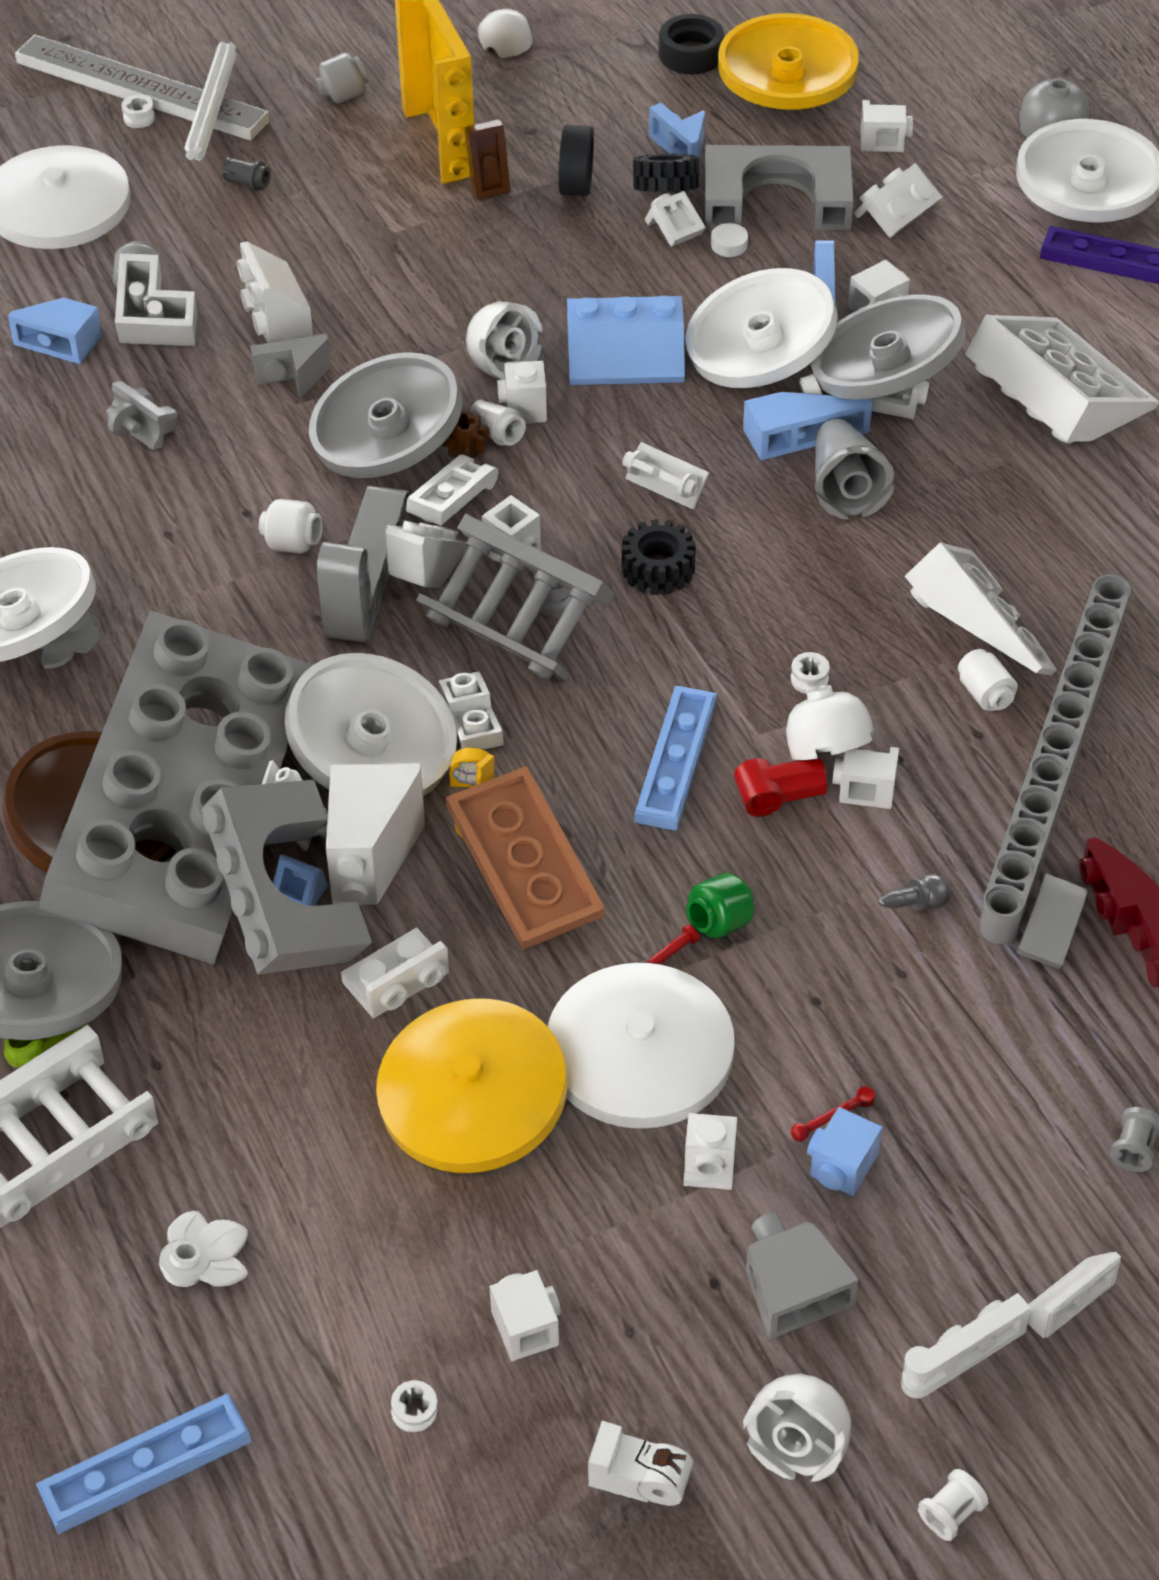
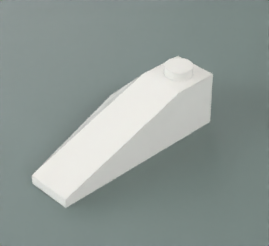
[905,542,1057,676]

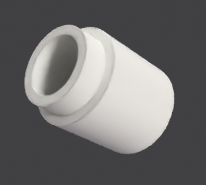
[958,649,1018,711]

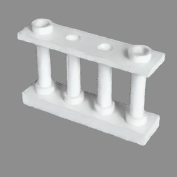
[0,1025,158,1228]

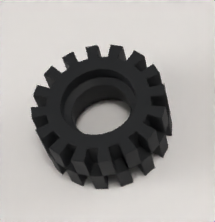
[633,153,699,192]
[621,519,696,595]

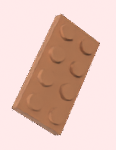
[446,766,605,950]

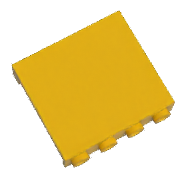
[395,0,474,184]

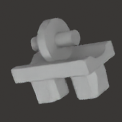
[107,381,178,450]

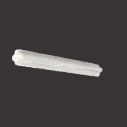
[184,42,237,161]

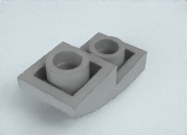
[1016,873,1088,970]

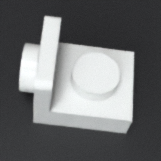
[645,191,706,247]

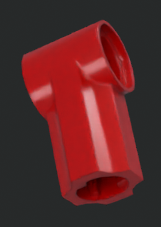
[734,758,828,817]

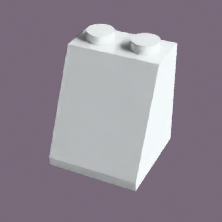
[326,763,425,906]

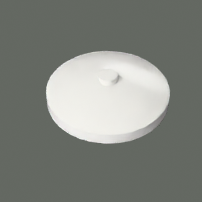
[1016,119,1159,222]
[0,145,130,249]
[685,268,838,388]
[0,547,96,662]
[284,653,457,796]
[548,963,734,1129]

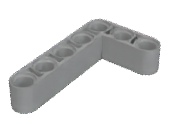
[317,485,410,644]

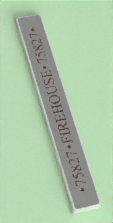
[15,34,270,141]

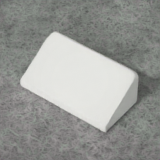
[1028,1251,1121,1339]

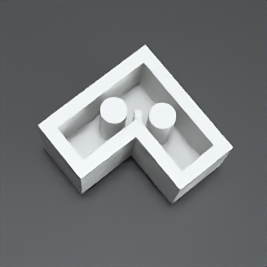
[115,253,198,346]

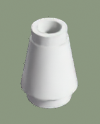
[469,400,526,446]

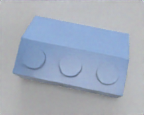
[567,296,685,385]

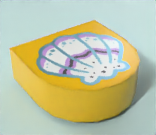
[449,747,495,787]

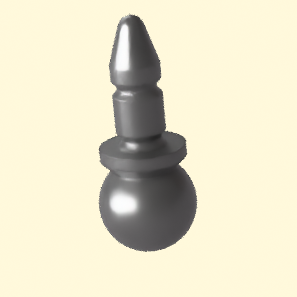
[878,874,950,911]

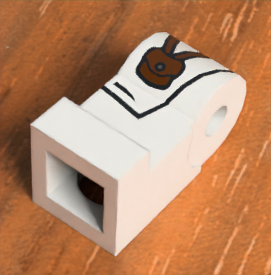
[588,1421,693,1506]

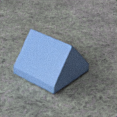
[273,854,328,906]

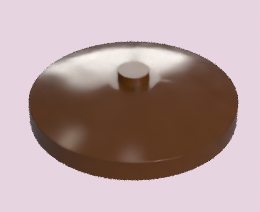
[3,731,174,873]

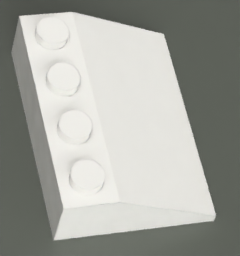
[965,315,1159,444]

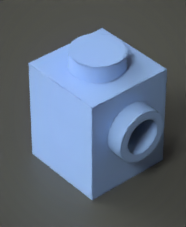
[807,1107,883,1196]

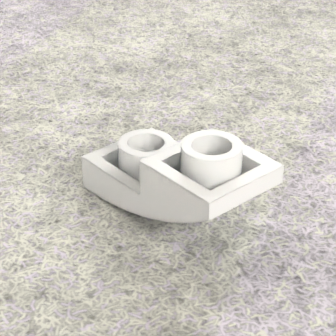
[438,671,504,750]

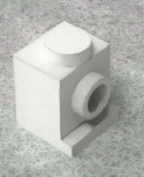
[860,100,913,152]
[832,747,899,809]
[683,1113,737,1190]

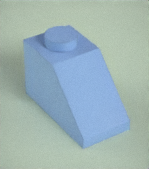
[8,298,102,364]

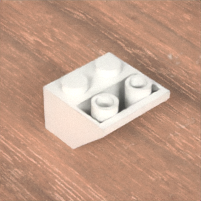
[237,242,313,343]

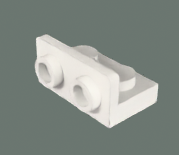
[341,927,449,1019]

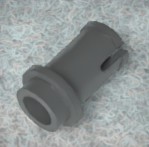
[222,157,271,190]

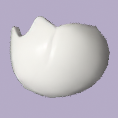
[478,9,533,58]

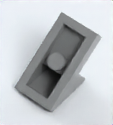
[250,333,331,397]

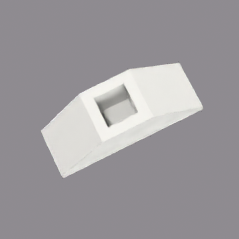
[385,520,468,588]

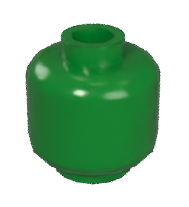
[686,873,754,939]

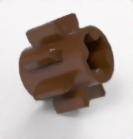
[441,411,490,459]

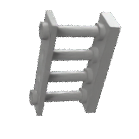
[416,514,615,681]

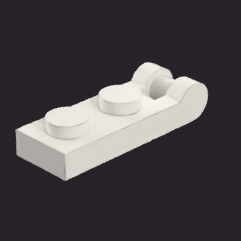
[406,454,499,526]
[901,1293,1031,1398]

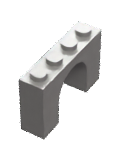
[704,145,853,231]
[201,779,372,975]

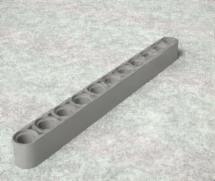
[979,574,1131,944]

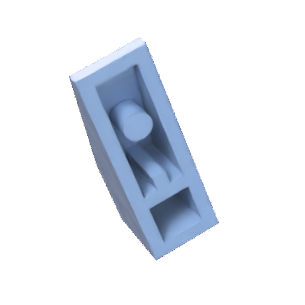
[743,392,872,460]

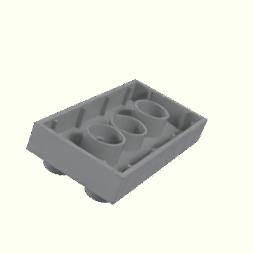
[38,610,313,965]

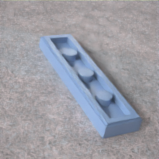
[634,685,717,831]
[36,1393,251,1535]

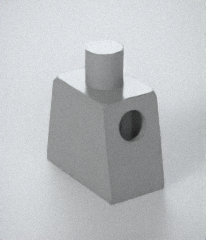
[746,1213,859,1340]

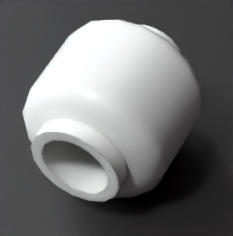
[259,499,322,554]

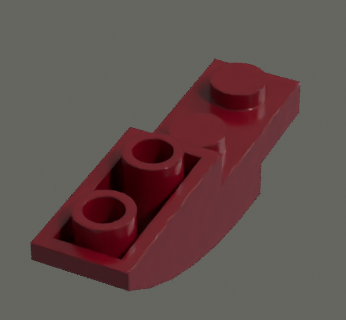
[1079,837,1159,989]

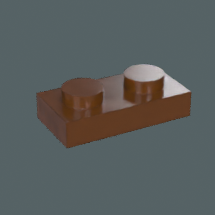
[464,119,511,200]

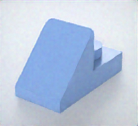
[649,102,705,160]

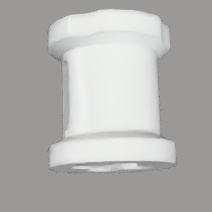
[918,1469,989,1541]

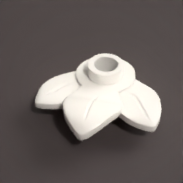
[159,1211,248,1287]

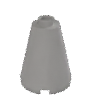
[814,419,894,519]

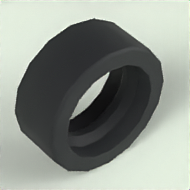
[659,14,725,75]
[558,124,594,196]

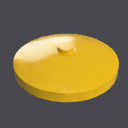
[718,13,859,110]
[376,998,568,1173]

